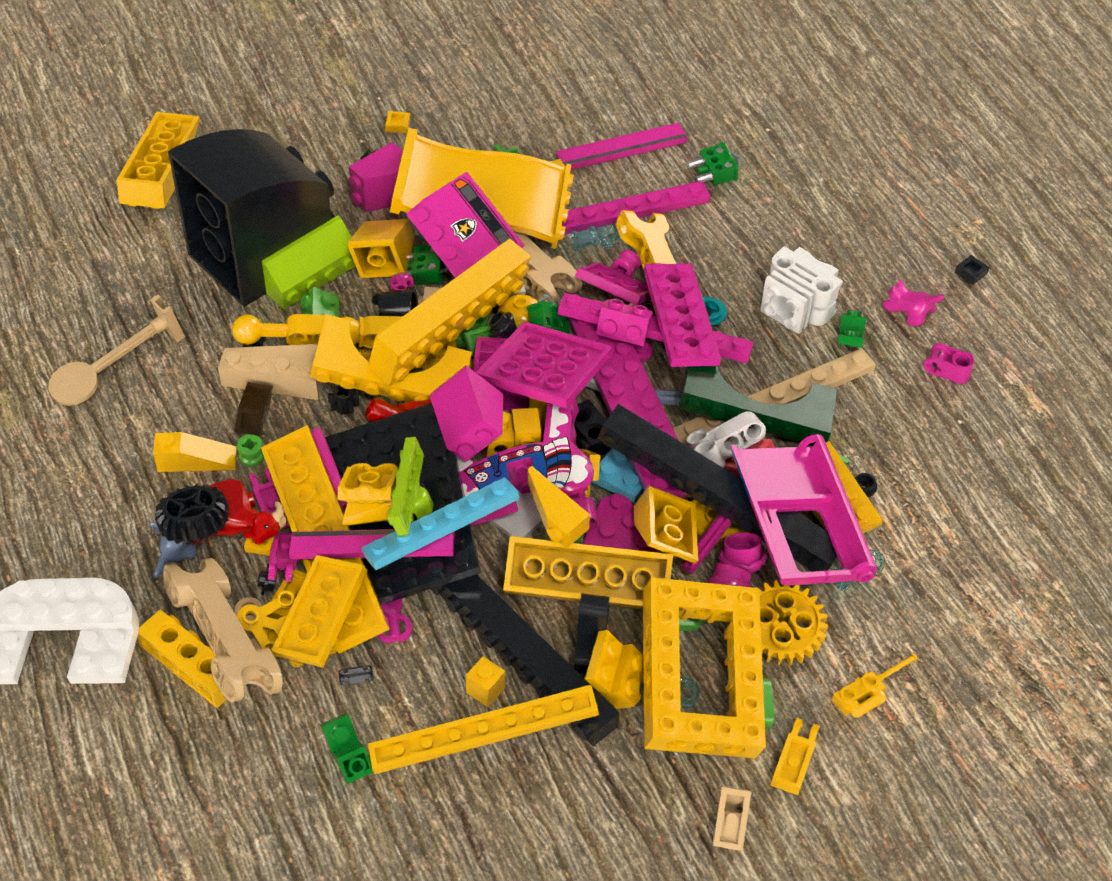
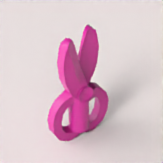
[377,598,412,644]

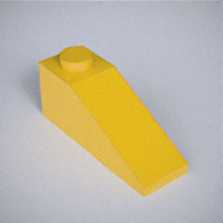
[153,432,237,472]
[528,466,590,549]

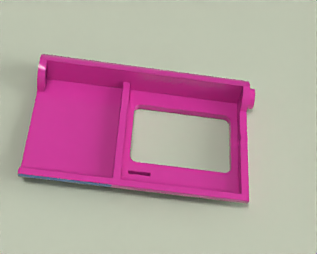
[730,435,878,585]

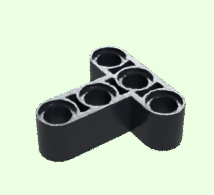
[574,593,610,673]

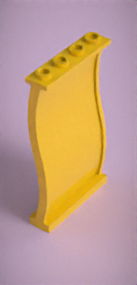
[390,128,574,249]

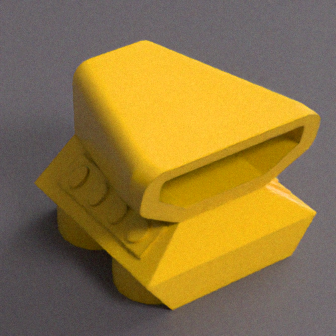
[338,463,399,526]

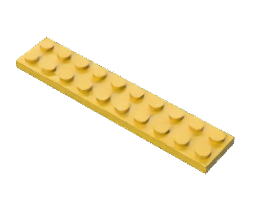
[261,425,390,654]

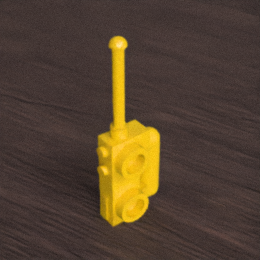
[832,654,917,718]

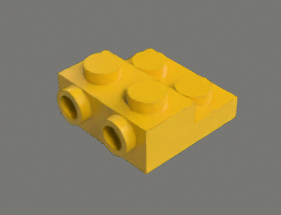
[585,630,644,709]

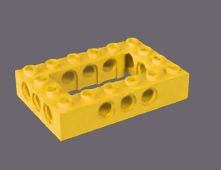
[643,577,766,759]

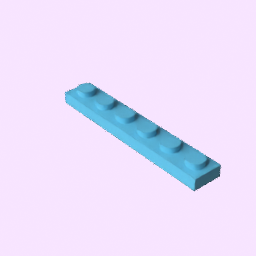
[362,477,520,570]

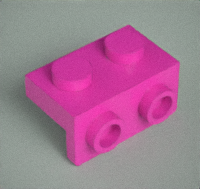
[596,299,653,346]

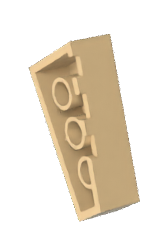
[218,344,324,400]

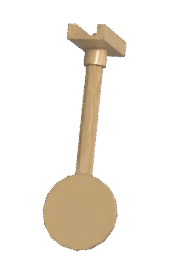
[48,294,185,406]

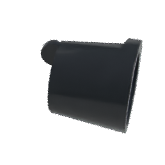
[372,286,418,316]

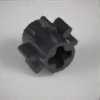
[328,385,360,415]

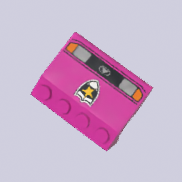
[406,172,525,278]

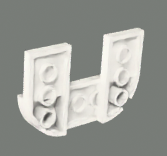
[0,578,139,684]

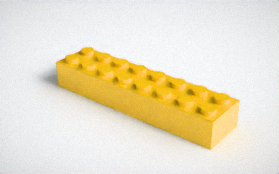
[368,239,531,386]

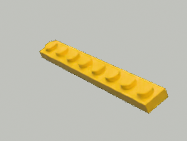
[368,685,599,774]

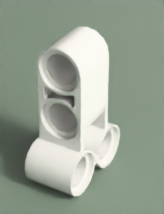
[686,412,766,467]

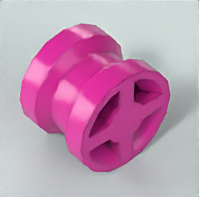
[612,250,641,277]
[390,273,414,291]

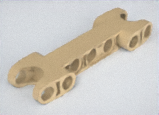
[515,232,582,303]
[163,558,282,702]

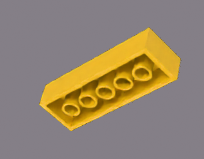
[503,536,673,610]

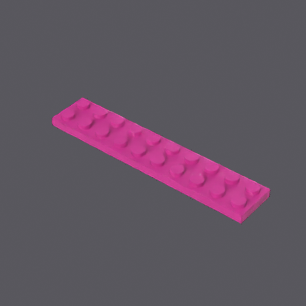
[568,317,691,499]

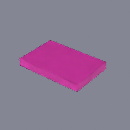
[575,262,651,305]

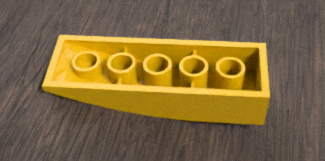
[116,112,200,209]

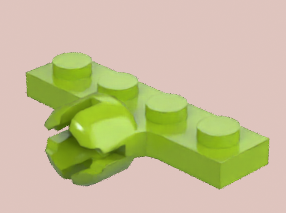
[387,437,433,536]

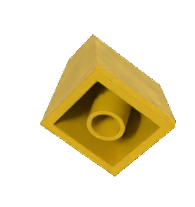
[347,219,415,278]

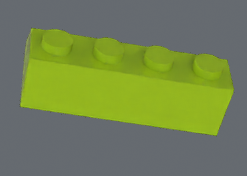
[262,216,356,309]

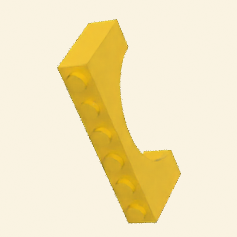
[310,314,472,402]

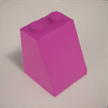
[349,142,403,212]
[430,365,503,462]

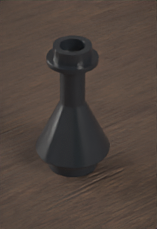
[489,311,517,338]

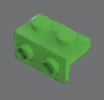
[300,286,339,317]

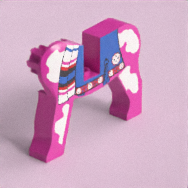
[457,398,594,525]

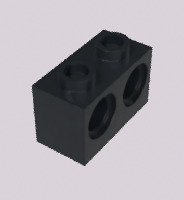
[574,399,612,456]

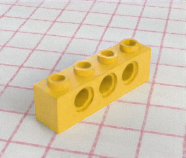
[137,609,227,708]

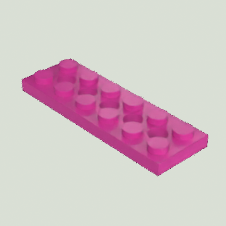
[644,263,721,367]

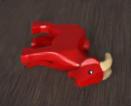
[181,478,287,545]

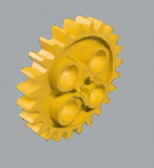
[755,580,828,666]

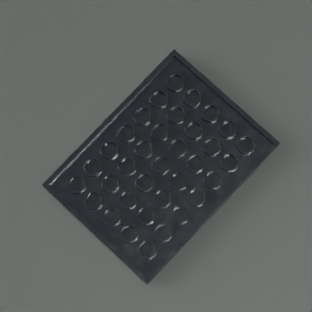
[325,402,481,605]

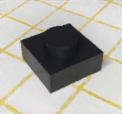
[955,255,990,285]

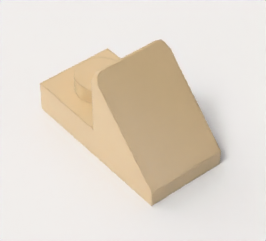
[713,786,751,851]

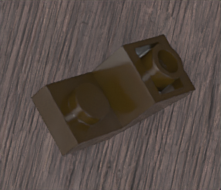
[235,382,273,436]

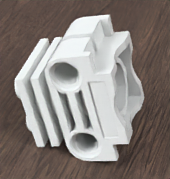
[760,246,843,334]

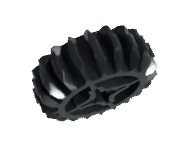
[155,483,229,545]

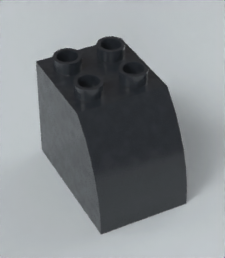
[168,129,335,307]

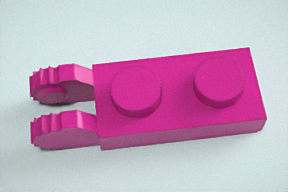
[248,469,290,529]
[268,532,298,582]

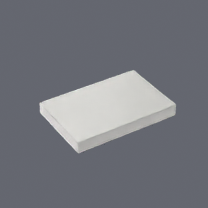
[490,490,543,538]

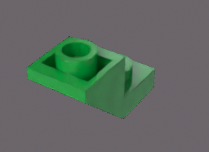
[837,310,866,348]
[320,713,374,784]

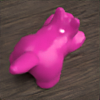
[883,279,944,326]

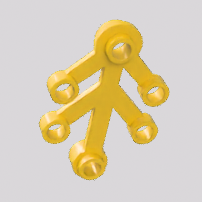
[237,590,338,668]

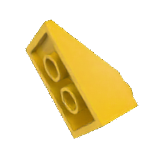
[634,486,698,564]

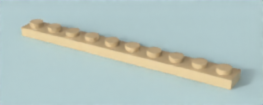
[673,348,876,447]

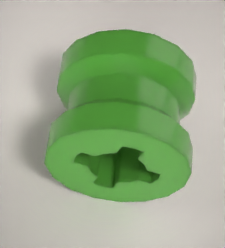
[237,434,264,467]

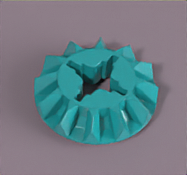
[702,297,727,327]

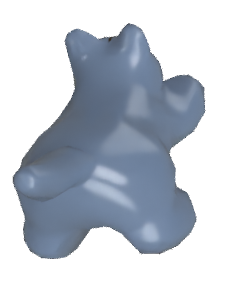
[150,522,198,578]

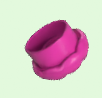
[719,532,767,573]
[706,563,753,588]

